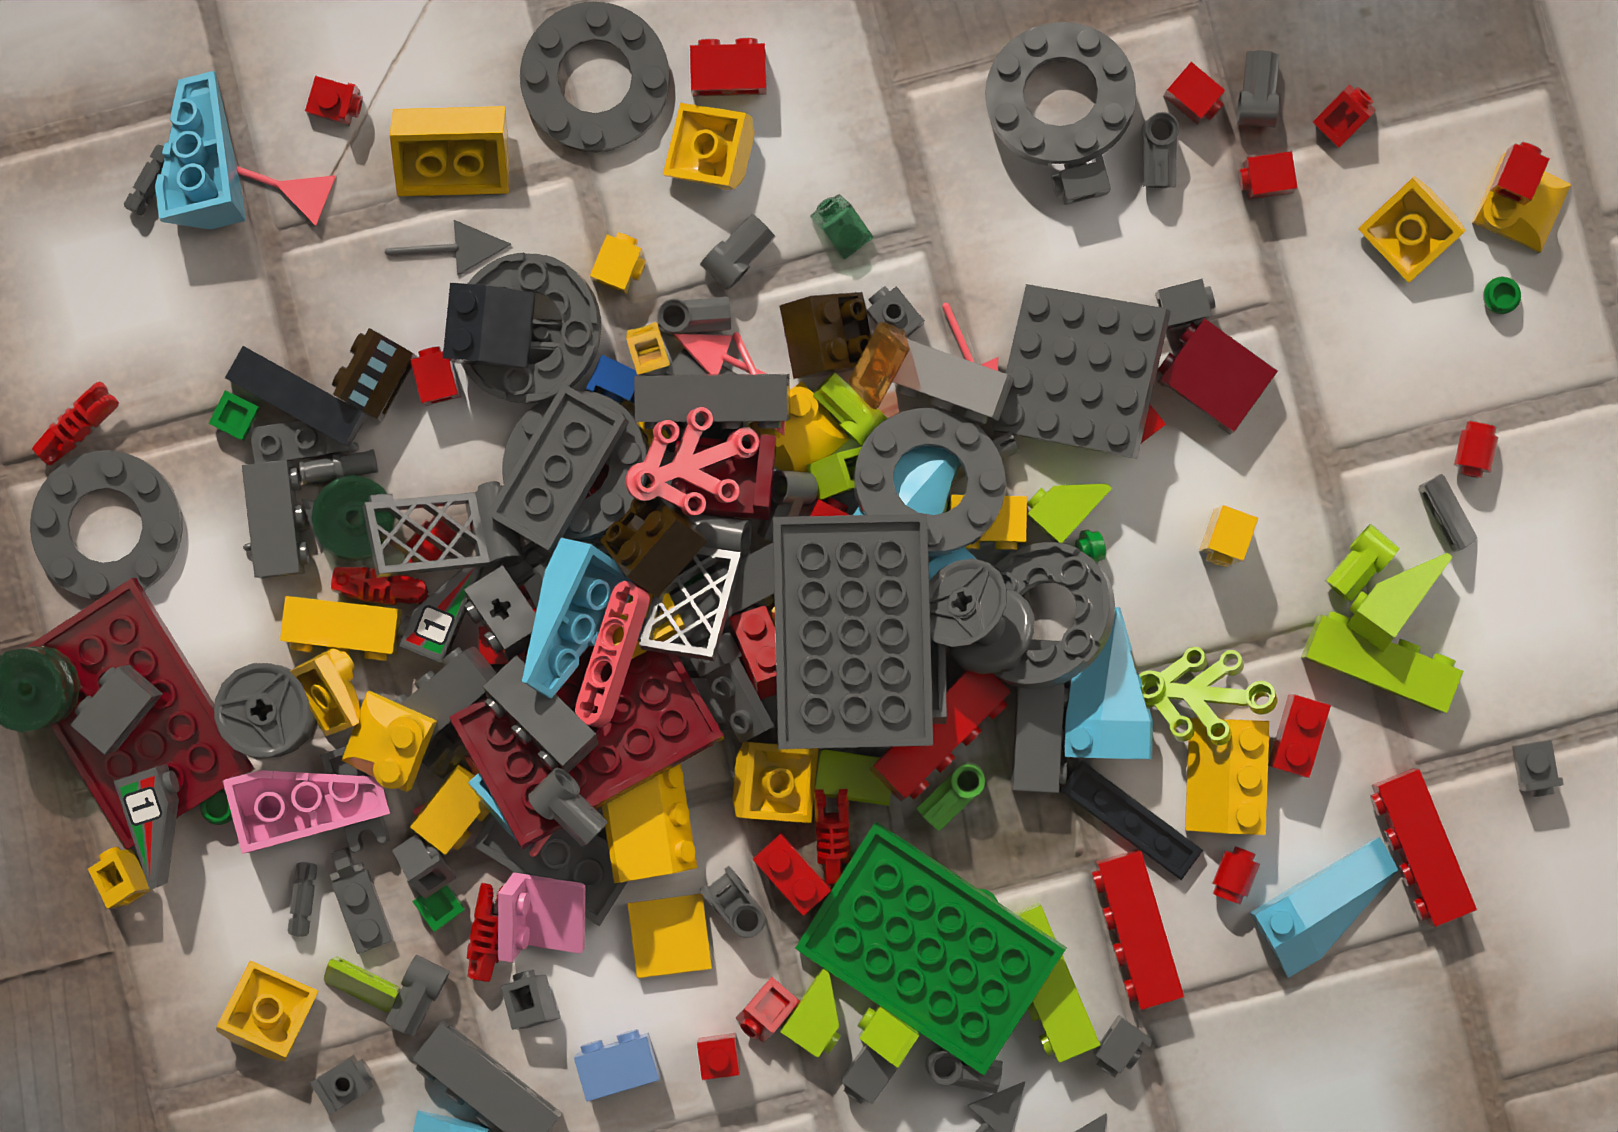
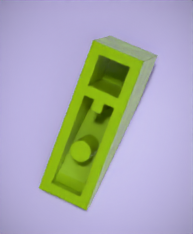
[1346,553,1453,652]

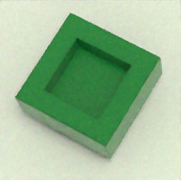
[208,390,261,441]
[412,884,466,932]

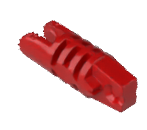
[32,381,119,466]
[331,567,429,605]
[814,789,851,884]
[466,883,503,982]

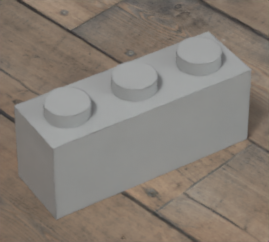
[887,338,1014,424]

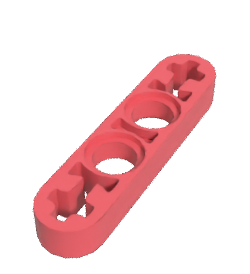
[575,581,650,728]

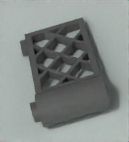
[362,481,524,578]
[637,512,752,661]

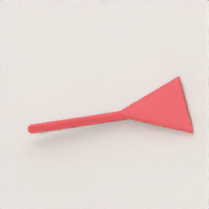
[237,166,336,226]

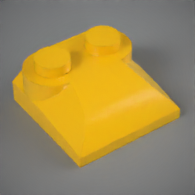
[663,102,755,190]
[1472,153,1571,253]
[1358,176,1466,283]
[747,381,850,472]
[290,648,360,736]
[341,691,437,792]
[732,741,819,823]
[216,960,319,1061]

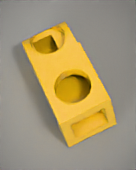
[626,322,670,375]

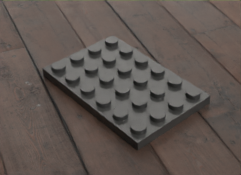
[773,514,933,749]

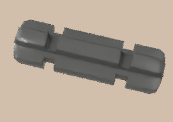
[124,144,165,216]
[287,862,317,937]

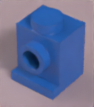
[586,355,643,405]

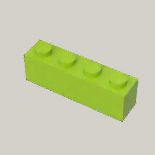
[1301,611,1464,713]
[1015,903,1101,1063]

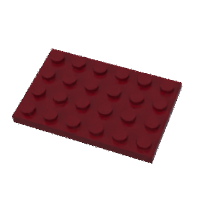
[8,578,255,850]
[449,645,724,850]

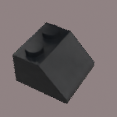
[443,283,536,369]

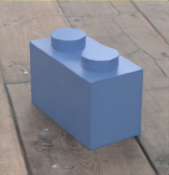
[574,1029,661,1102]

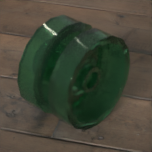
[311,475,396,562]
[0,645,80,732]

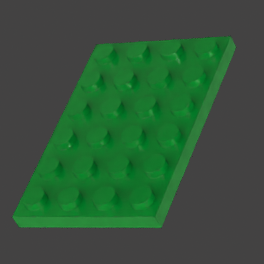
[795,822,1067,1075]

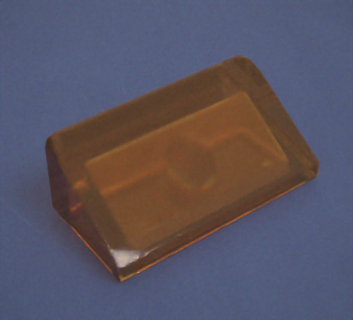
[849,322,910,410]

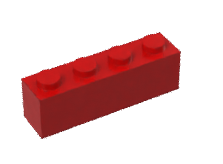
[869,671,1011,801]
[1370,768,1477,927]
[1091,849,1184,1010]

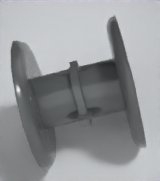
[929,558,1034,674]
[214,663,317,757]

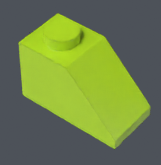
[806,447,862,500]
[1027,484,1112,543]
[780,967,841,1058]
[857,1005,919,1068]

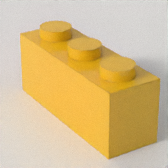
[280,596,402,661]

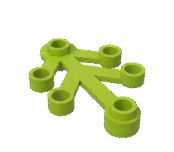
[1139,647,1278,745]

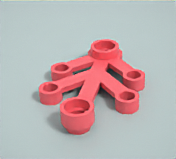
[625,407,760,516]

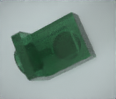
[810,194,874,260]

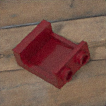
[1157,318,1278,435]
[671,429,776,520]

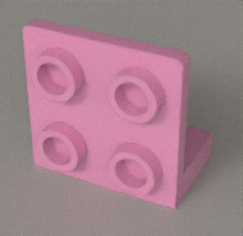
[498,872,585,962]

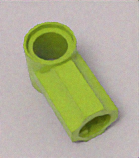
[813,372,888,447]
[1325,524,1400,602]

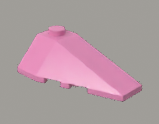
[223,770,391,854]

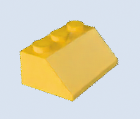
[390,106,509,196]
[1185,718,1270,835]
[602,763,698,883]

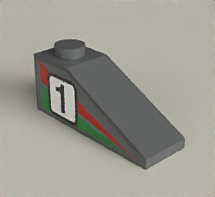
[397,566,485,663]
[114,764,179,890]

